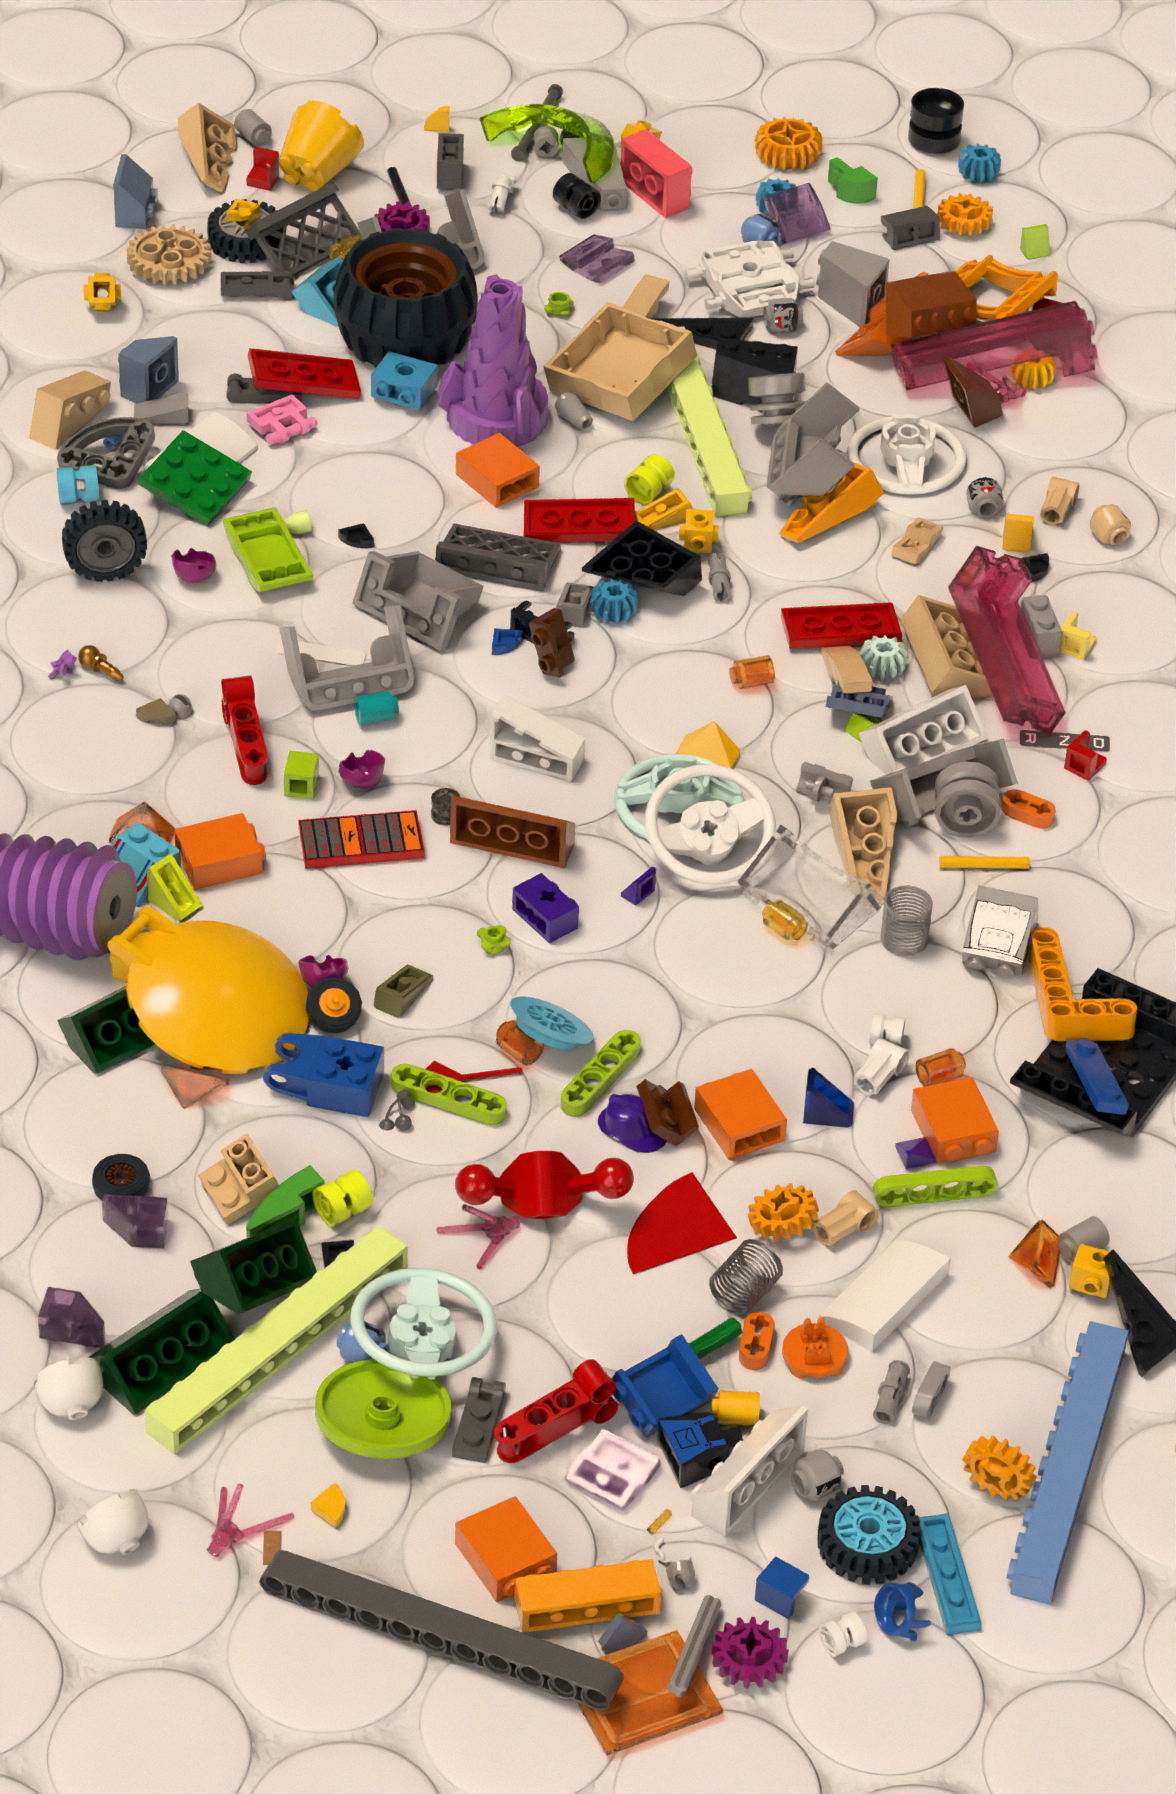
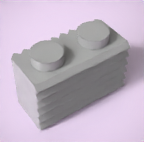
[1018,595,1063,660]

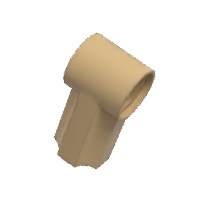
[1040,477,1080,526]
[812,1190,880,1246]

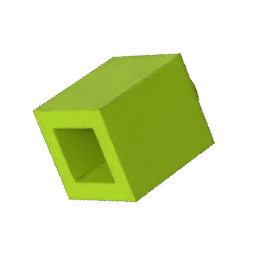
[284,751,319,799]

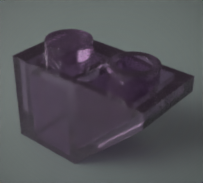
[102,1194,168,1249]
[38,1287,106,1348]

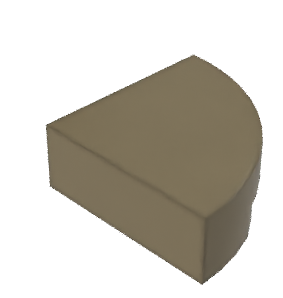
[136,698,177,725]

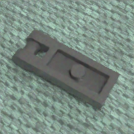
[221,271,294,300]
[226,373,303,403]
[452,1377,506,1463]

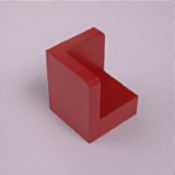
[246,147,279,191]
[1064,730,1107,781]

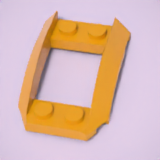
[956,255,1058,325]

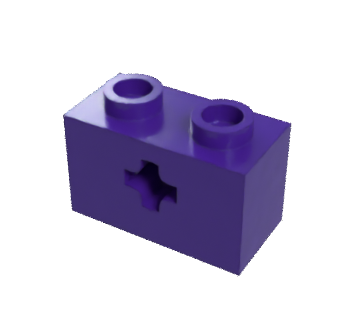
[512,873,579,944]

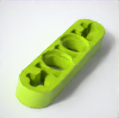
[561,1030,641,1117]
[391,1064,507,1125]
[873,1166,998,1207]

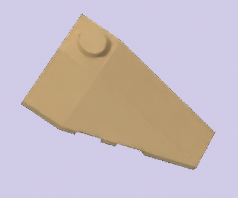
[177,103,236,193]
[828,787,897,903]

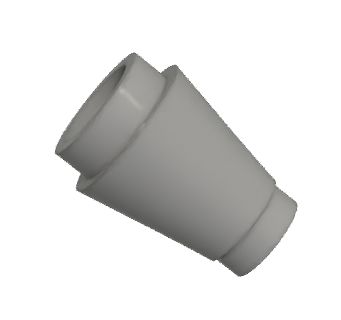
[555,392,593,430]

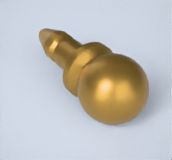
[78,645,124,680]

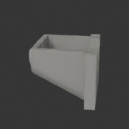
[352,551,483,651]

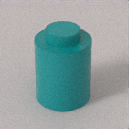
[354,691,399,725]

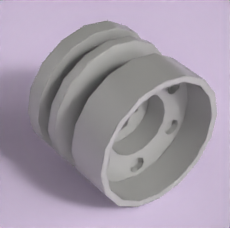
[748,373,806,427]

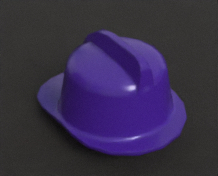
[598,1094,667,1153]

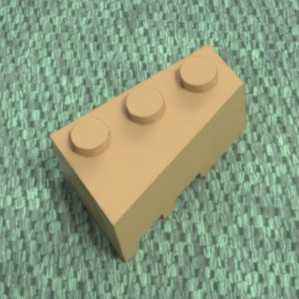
[29,370,111,450]

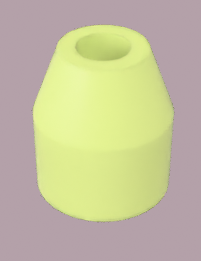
[283,510,312,535]

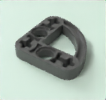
[57,417,156,489]

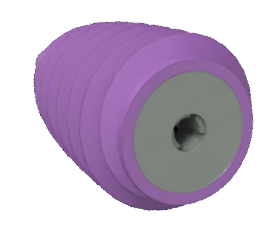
[0,833,137,960]

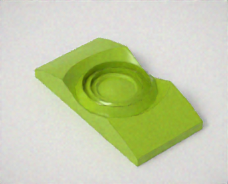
[223,507,313,592]

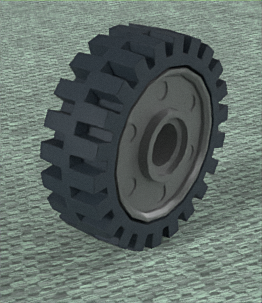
[62,500,147,582]

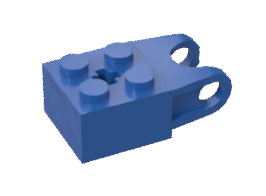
[263,1033,384,1117]

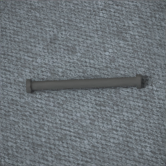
[511,84,563,161]

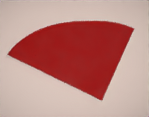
[627,1172,737,1274]

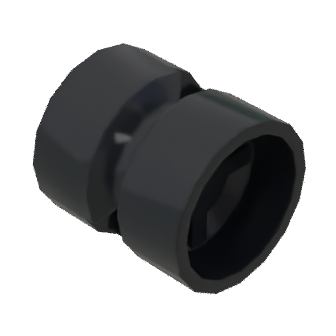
[552,173,601,219]

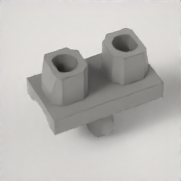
[796,762,853,803]

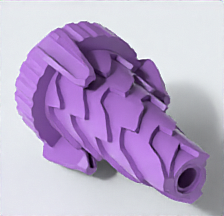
[438,274,548,447]

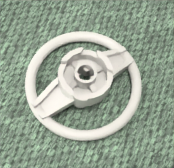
[847,413,966,495]
[645,764,776,884]

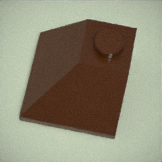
[944,356,1004,428]

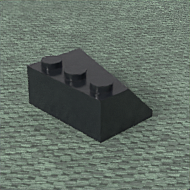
[711,338,798,412]
[582,521,702,596]

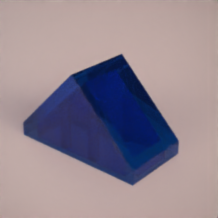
[803,1067,854,1128]

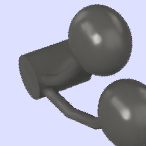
[379,1090,415,1131]

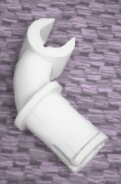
[488,174,516,213]

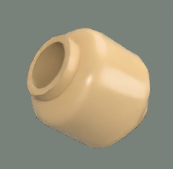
[1090,504,1131,546]

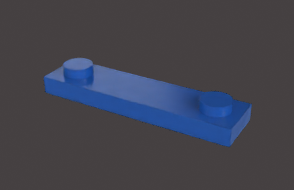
[1064,1039,1129,1115]

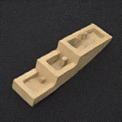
[623,274,670,319]
[821,646,872,693]

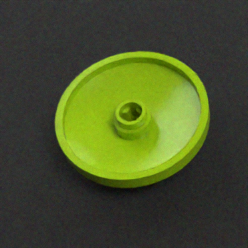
[315,1359,451,1459]

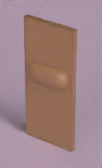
[263,1531,281,1565]

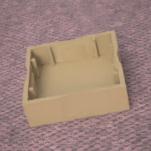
[543,302,697,421]

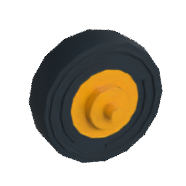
[306,977,362,1033]

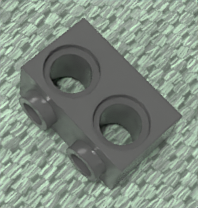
[437,133,464,190]

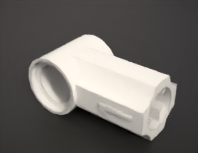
[854,1038,909,1097]

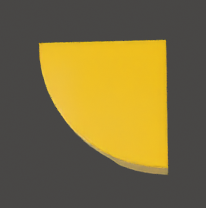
[424,106,450,132]
[226,199,260,222]
[311,1483,345,1528]

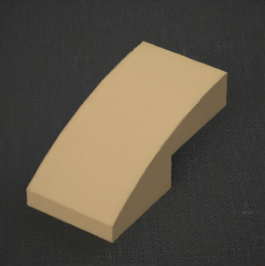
[891,517,943,565]

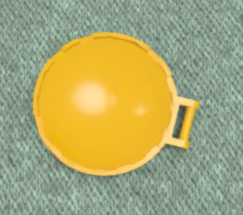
[107,906,309,1074]

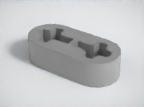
[912,1361,951,1418]

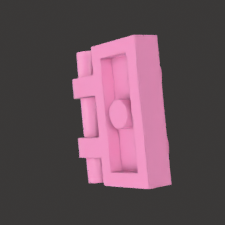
[247,394,318,445]

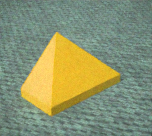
[676,721,740,769]

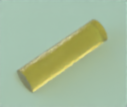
[243,213,261,230]
[647,1509,672,1535]

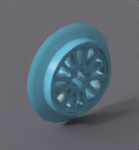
[510,996,594,1050]

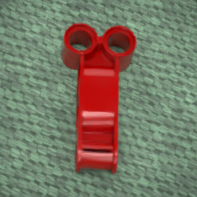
[221,675,267,785]
[494,1359,619,1463]

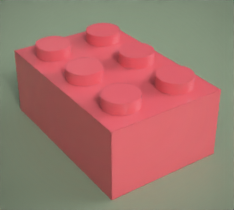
[620,129,693,218]

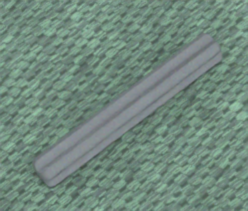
[667,1595,722,1698]

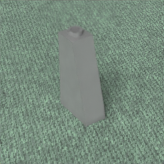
[562,136,627,211]

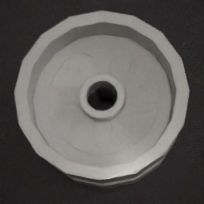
[935,761,1001,837]

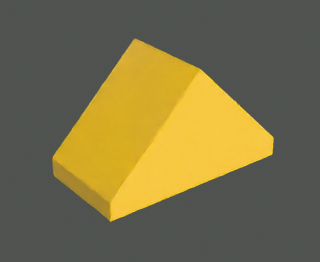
[1002,514,1034,552]

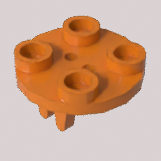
[782,1318,848,1378]

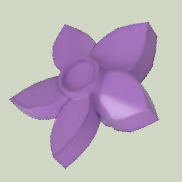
[48,650,77,679]

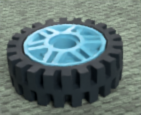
[817,1485,921,1585]

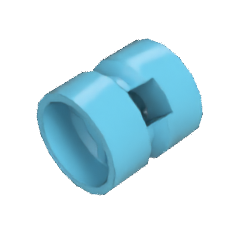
[57,465,99,504]

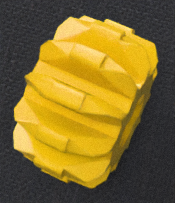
[1011,347,1057,390]

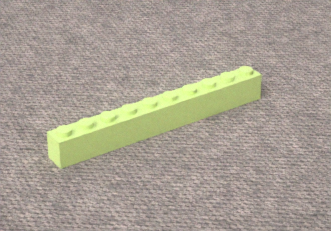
[666,326,752,517]
[145,1226,408,1454]

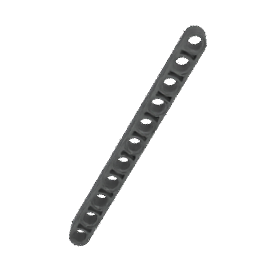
[259,1550,624,1710]

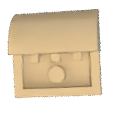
[198,1134,278,1225]

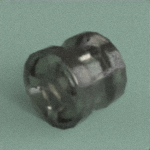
[431,788,460,825]

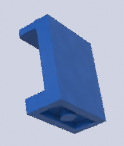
[612,1334,719,1438]

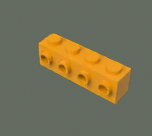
[514,1559,661,1633]

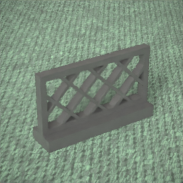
[246,182,362,275]
[435,523,561,591]

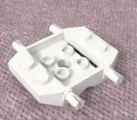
[684,241,815,318]

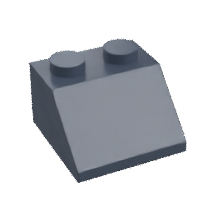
[113,154,158,229]
[118,336,179,404]

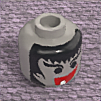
[764,298,803,333]
[966,477,1004,518]
[791,1450,844,1500]

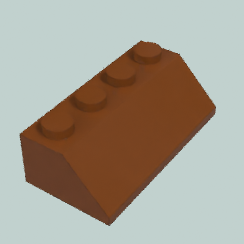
[886,271,978,338]
[450,795,575,868]

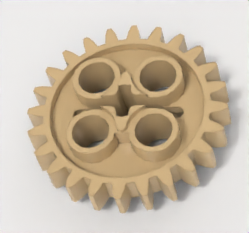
[127,224,211,285]

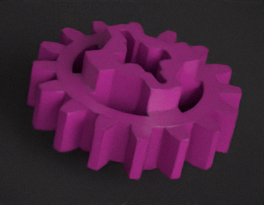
[374,201,430,232]
[711,1617,789,1689]

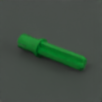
[688,1318,742,1360]

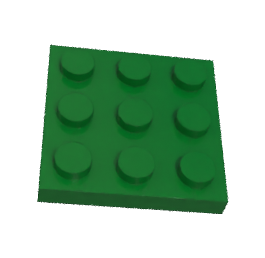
[138,430,252,527]

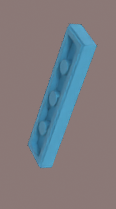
[919,1513,981,1635]

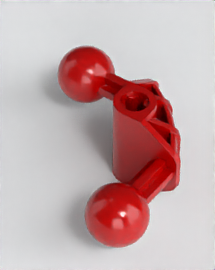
[455,1151,634,1219]

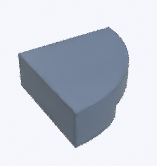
[598,1613,648,1650]

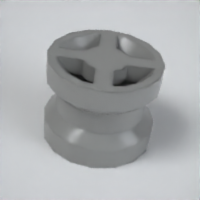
[533,126,559,158]

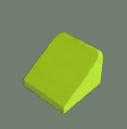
[1020,224,1050,260]
[845,712,883,743]

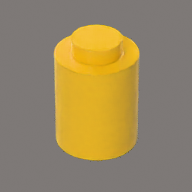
[711,1390,760,1426]

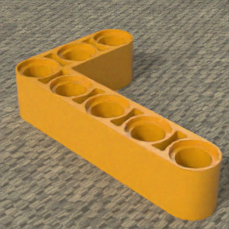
[1029,927,1137,1041]

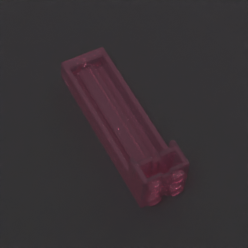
[891,301,1098,391]
[948,546,1066,733]

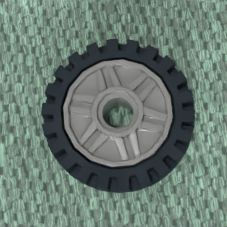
[207,199,281,263]

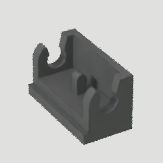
[881,206,940,250]

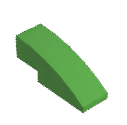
[246,1165,325,1237]

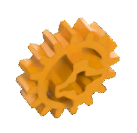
[937,193,993,236]
[747,1183,819,1242]
[962,1435,1037,1501]

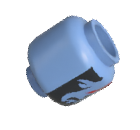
[741,214,780,245]
[337,1321,389,1363]

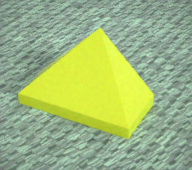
[147,853,203,921]

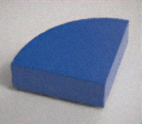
[491,628,523,655]

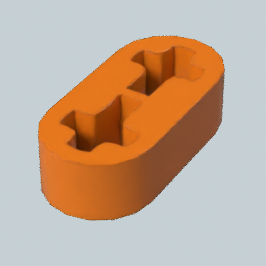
[1001,789,1056,828]
[739,1312,774,1370]

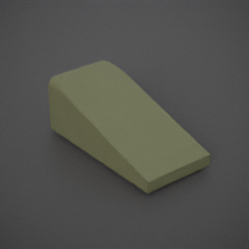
[373,964,433,1017]

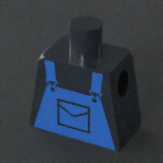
[657,1412,743,1488]

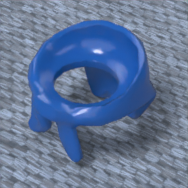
[874,1582,931,1641]

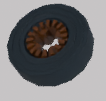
[92,1154,150,1206]

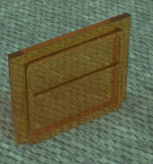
[577,1630,723,1756]

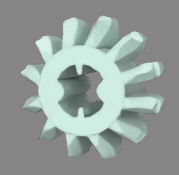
[859,635,908,681]

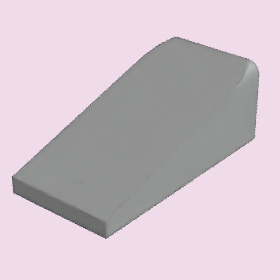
[134,393,188,424]
[556,582,593,627]

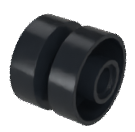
[908,88,964,154]

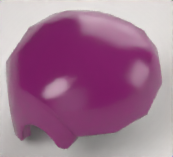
[171,548,217,583]
[338,750,385,788]
[298,955,349,987]

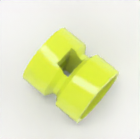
[624,454,675,504]
[312,1170,373,1227]

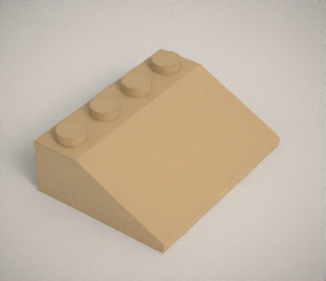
[900,595,1020,699]

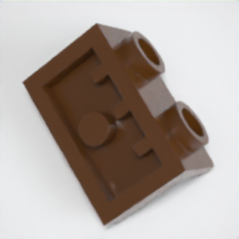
[528,608,575,678]
[636,1079,699,1146]

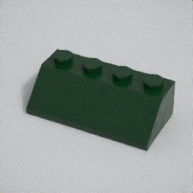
[57,985,155,1074]
[190,1218,317,1315]
[88,1288,235,1414]

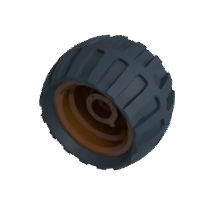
[334,228,478,368]

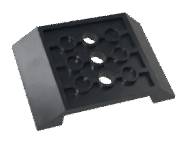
[1010,968,1176,1137]

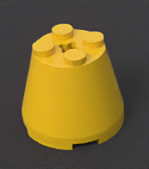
[279,100,364,192]

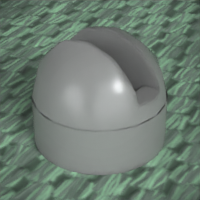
[168,694,192,720]
[666,1560,695,1590]

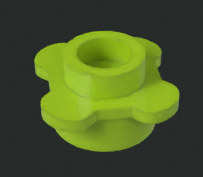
[544,292,574,315]
[477,925,511,954]

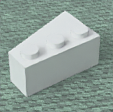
[490,694,585,782]

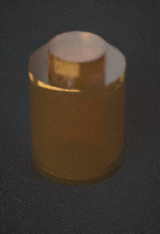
[729,655,775,689]
[496,1020,545,1066]
[915,1048,966,1087]

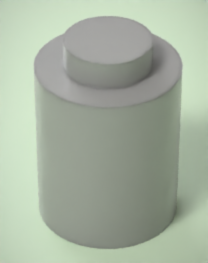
[234,109,272,146]
[1058,1216,1110,1262]

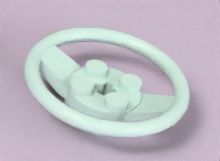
[614,754,744,839]
[350,1268,497,1380]

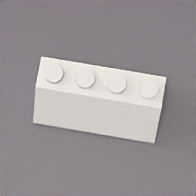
[858,685,988,775]
[691,1405,808,1536]

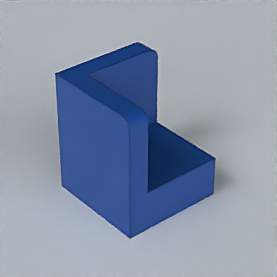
[755,1556,809,1619]

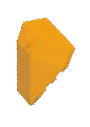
[779,463,884,543]

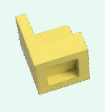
[1060,612,1096,660]

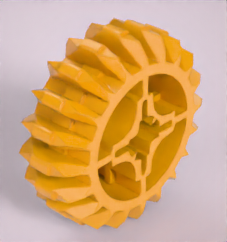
[755,117,823,171]

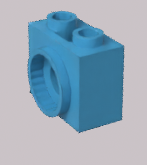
[371,351,438,410]

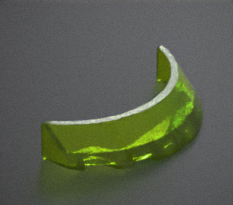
[480,104,615,184]

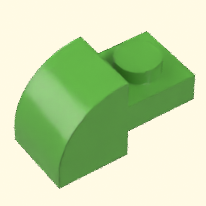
[828,157,878,203]

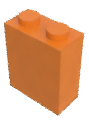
[456,433,540,508]
[174,813,266,890]
[694,1069,787,1160]
[911,1077,999,1164]
[455,1496,558,1602]

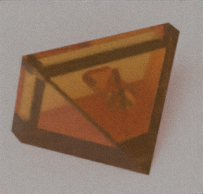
[109,801,175,843]
[161,1065,230,1109]
[1008,1220,1060,1288]

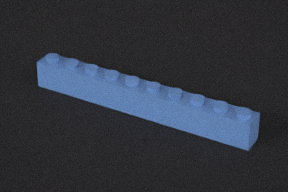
[1006,1321,1129,1605]

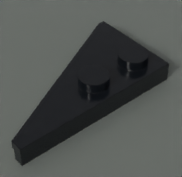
[652,317,754,350]
[1103,1249,1176,1377]

